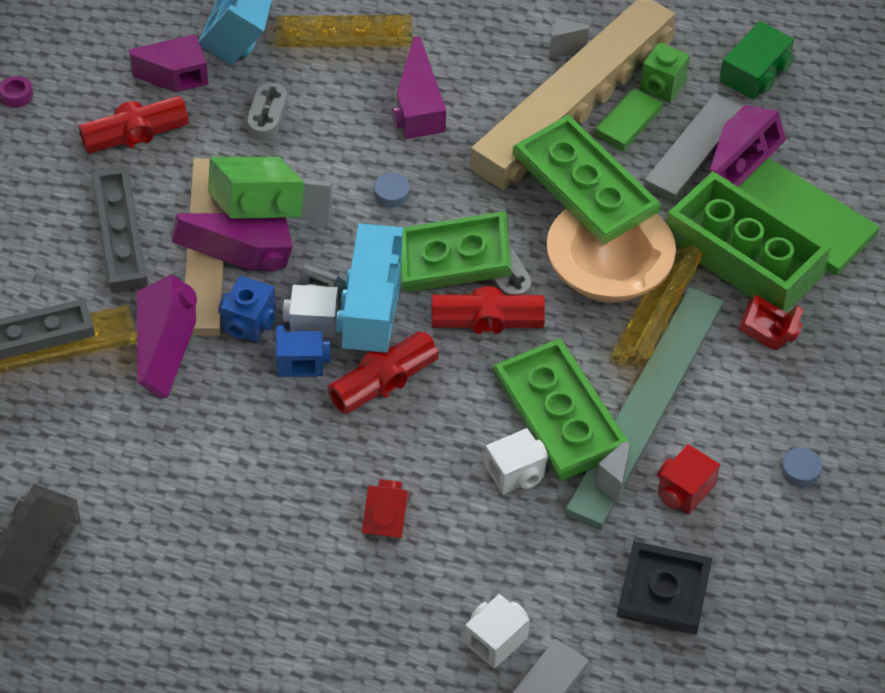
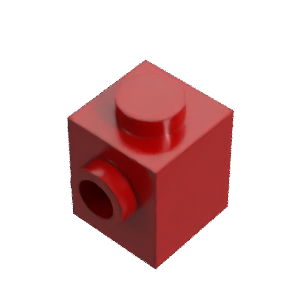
[657,444,720,515]

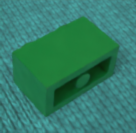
[719,21,795,100]

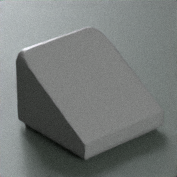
[549,19,590,58]
[293,179,332,223]
[302,264,346,298]
[596,441,630,502]

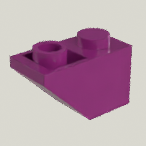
[128,34,209,93]

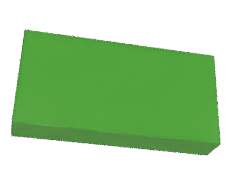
[594,88,663,152]

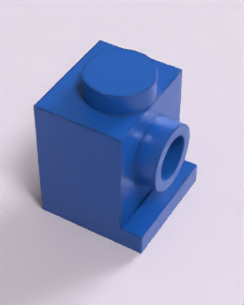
[276,326,331,377]

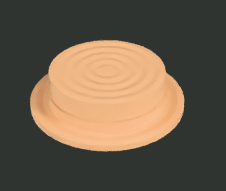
[547,209,676,303]

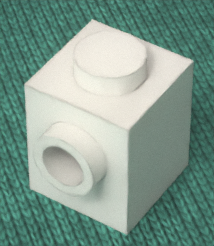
[283,284,338,338]
[485,428,548,495]
[464,594,530,669]

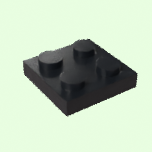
[616,541,713,635]

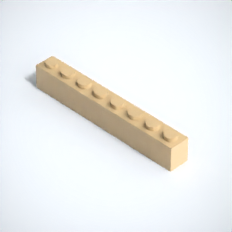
[470,0,676,190]

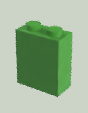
[208,157,304,218]

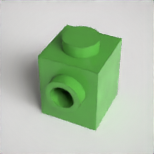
[640,42,690,103]

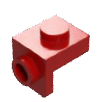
[738,295,804,350]
[362,479,410,538]

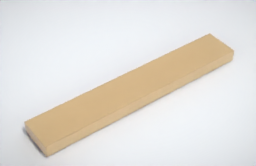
[185,158,225,336]

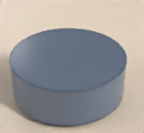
[374,173,410,207]
[781,448,822,487]

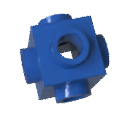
[218,275,276,342]

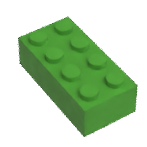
[667,171,831,312]

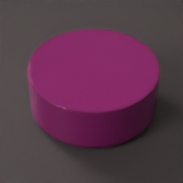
[0,76,34,108]

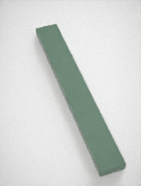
[565,287,724,530]

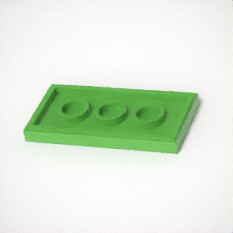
[512,114,661,245]
[739,158,880,276]
[492,338,630,482]

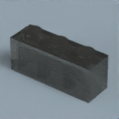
[0,484,81,615]

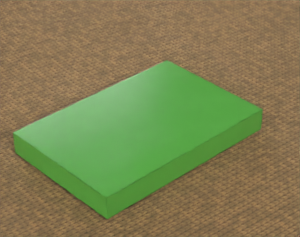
[401,211,512,291]

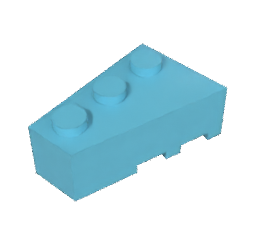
[198,0,273,64]
[336,223,403,353]

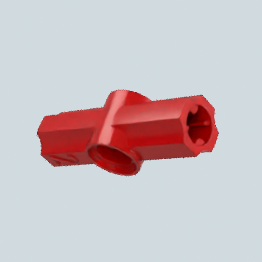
[78,96,189,154]
[431,286,545,334]
[328,331,439,414]

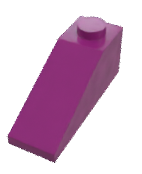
[392,36,446,139]
[710,105,786,187]
[171,213,293,271]
[137,274,197,398]

